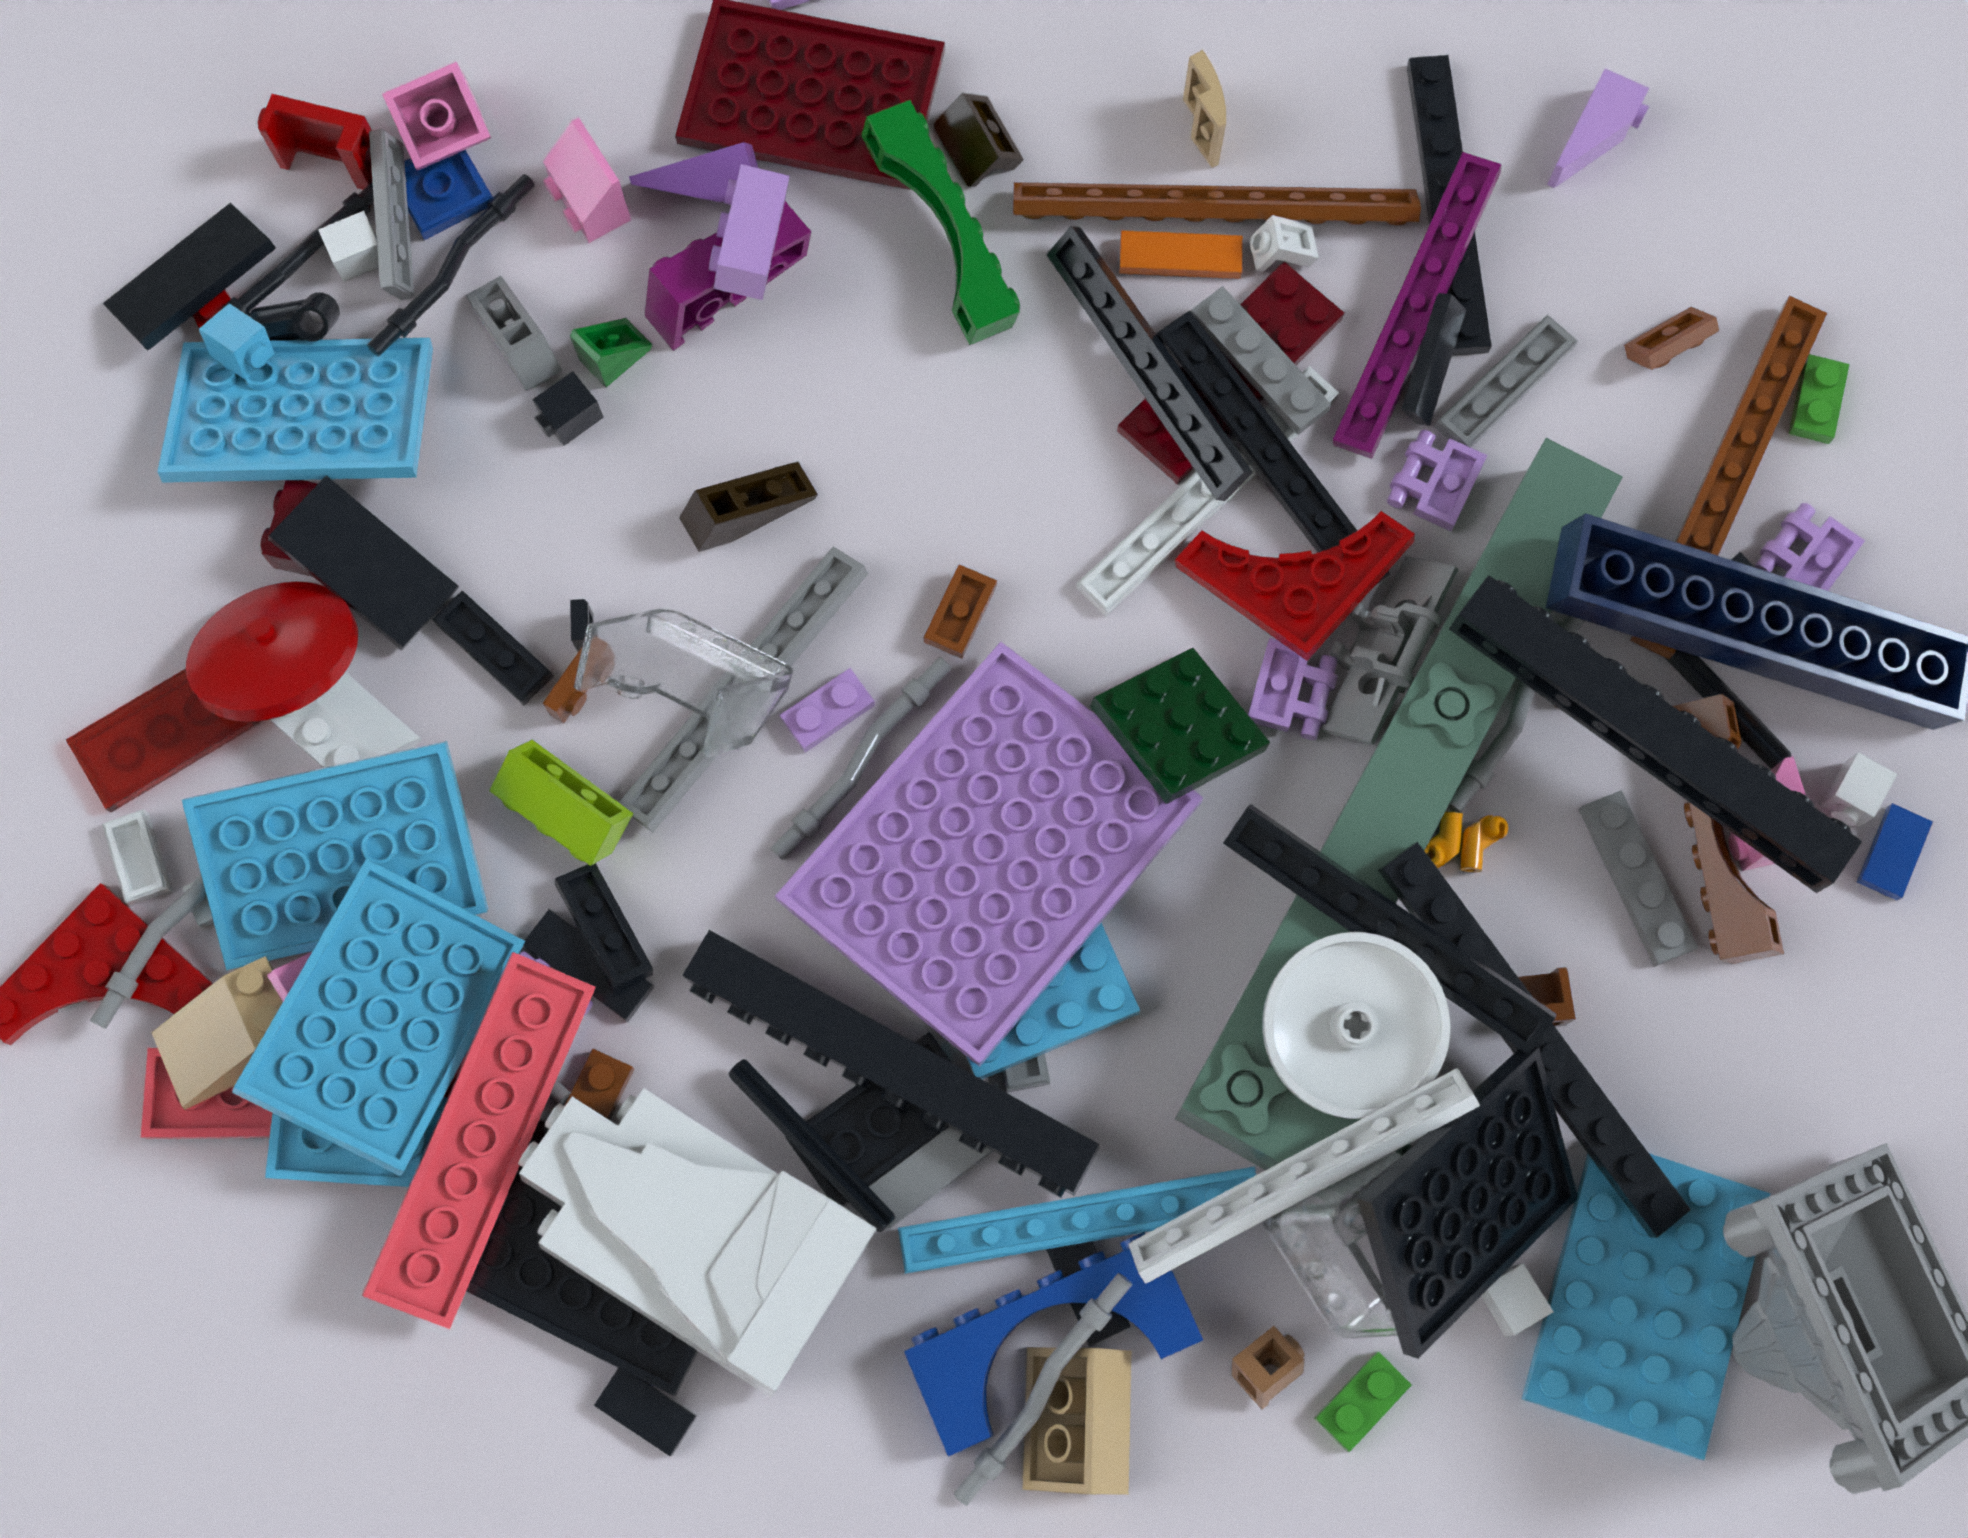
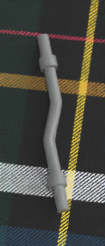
[1448,616,1585,813]
[770,657,952,860]
[90,872,207,1029]
[954,1272,1133,1506]

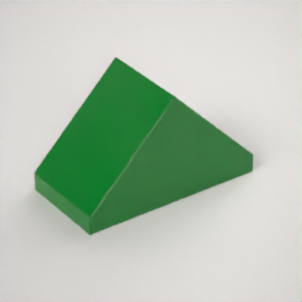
[570,318,653,388]

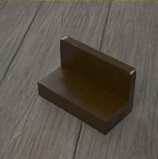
[934,93,1024,187]

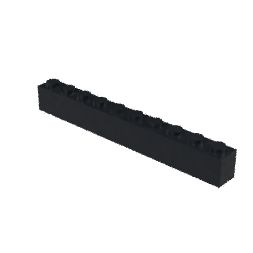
[1449,575,1862,894]
[682,930,1100,1198]

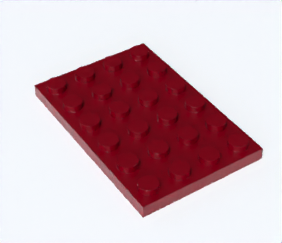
[675,0,945,190]

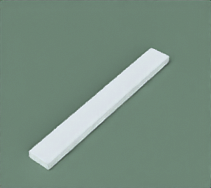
[1076,366,1339,616]
[1128,1068,1480,1284]

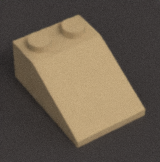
[151,956,283,1110]

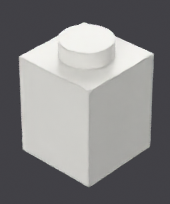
[318,211,379,282]
[1820,752,1898,827]
[1481,1263,1553,1337]

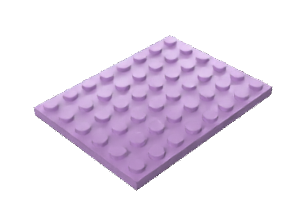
[775,642,1203,1067]

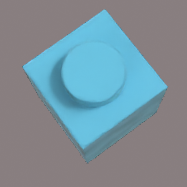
[199,304,275,379]

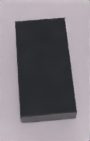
[594,1368,697,1456]

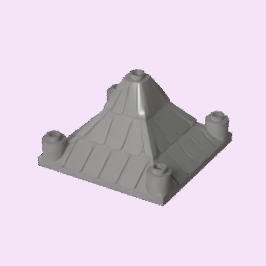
[1723,1143,1968,1494]

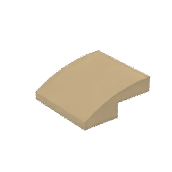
[1183,50,1226,168]

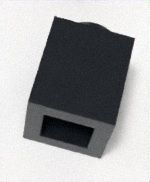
[532,371,604,446]

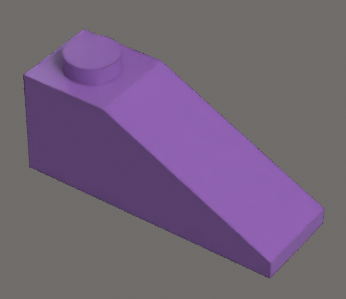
[629,142,758,203]

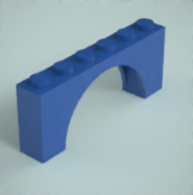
[904,1232,1203,1457]

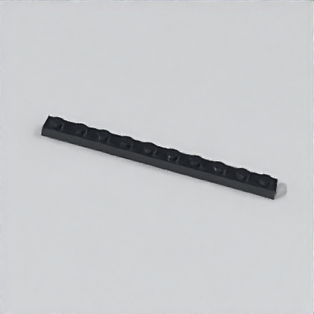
[1378,842,1691,1238]

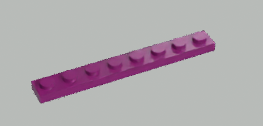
[1332,152,1501,459]

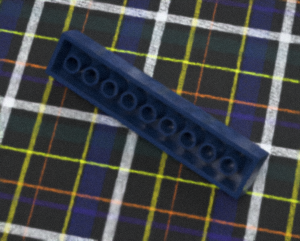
[1546,513,1968,730]

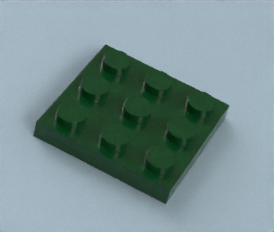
[1090,647,1270,804]

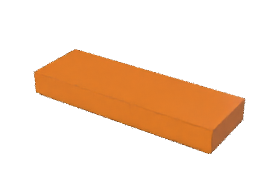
[1119,230,1243,279]

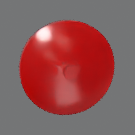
[186,581,358,722]

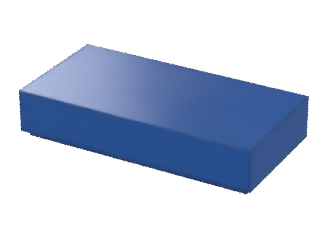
[1857,803,1933,901]

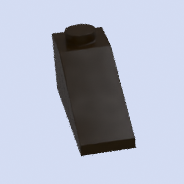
[679,461,818,552]

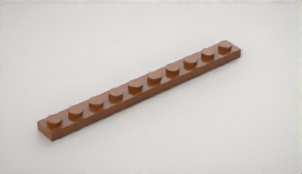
[1013,182,1421,225]
[1630,296,1827,659]

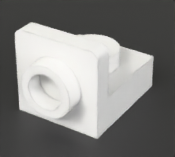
[1250,215,1319,272]

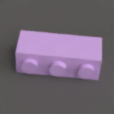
[708,164,789,300]

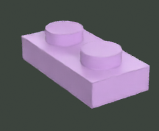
[780,668,875,753]

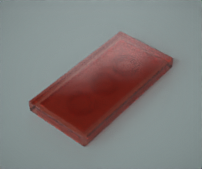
[66,668,261,813]

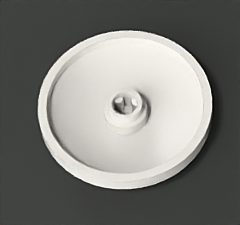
[1262,932,1450,1119]

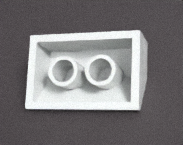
[269,672,422,768]

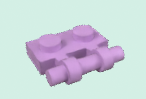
[1387,430,1488,531]
[1754,503,1865,591]
[1248,638,1338,740]

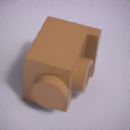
[1231,1326,1305,1410]

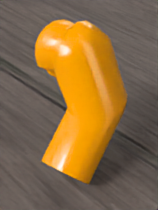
[1424,812,1463,869]
[1460,815,1508,873]

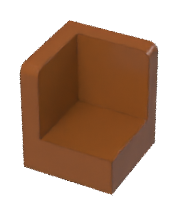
[1518,967,1576,1027]

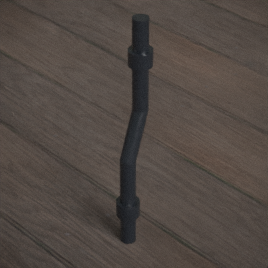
[367,174,535,357]
[199,182,374,334]

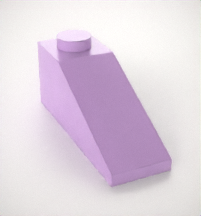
[1547,69,1649,188]

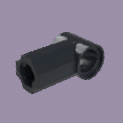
[250,292,340,341]

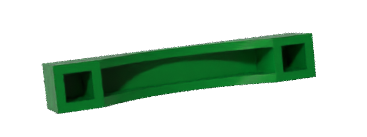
[861,100,1020,345]

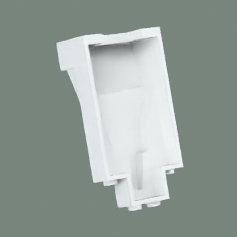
[518,1088,877,1398]

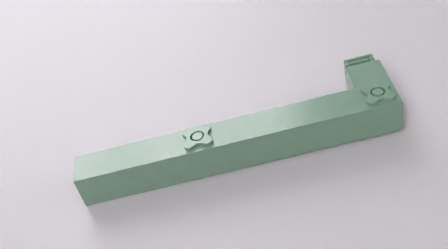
[1174,438,1623,1214]

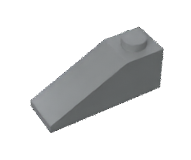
[466,276,562,391]

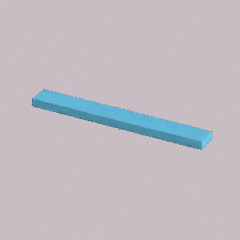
[898,1166,1256,1274]

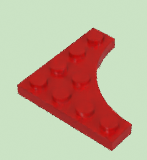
[1175,511,1415,661]
[0,883,213,1045]

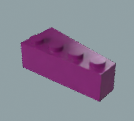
[644,201,812,351]

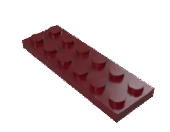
[1117,262,1345,485]

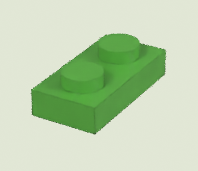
[1788,354,1850,444]
[1314,1351,1412,1452]

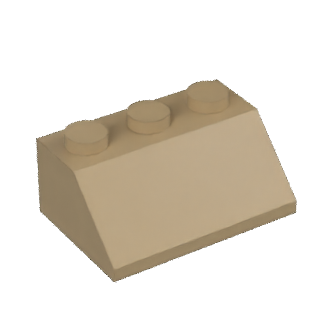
[1023,1347,1132,1495]

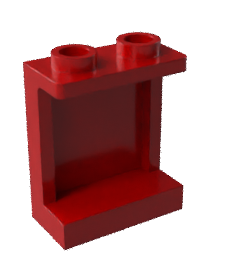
[258,94,373,190]

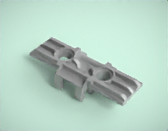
[1321,556,1458,745]

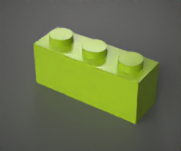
[489,740,634,866]

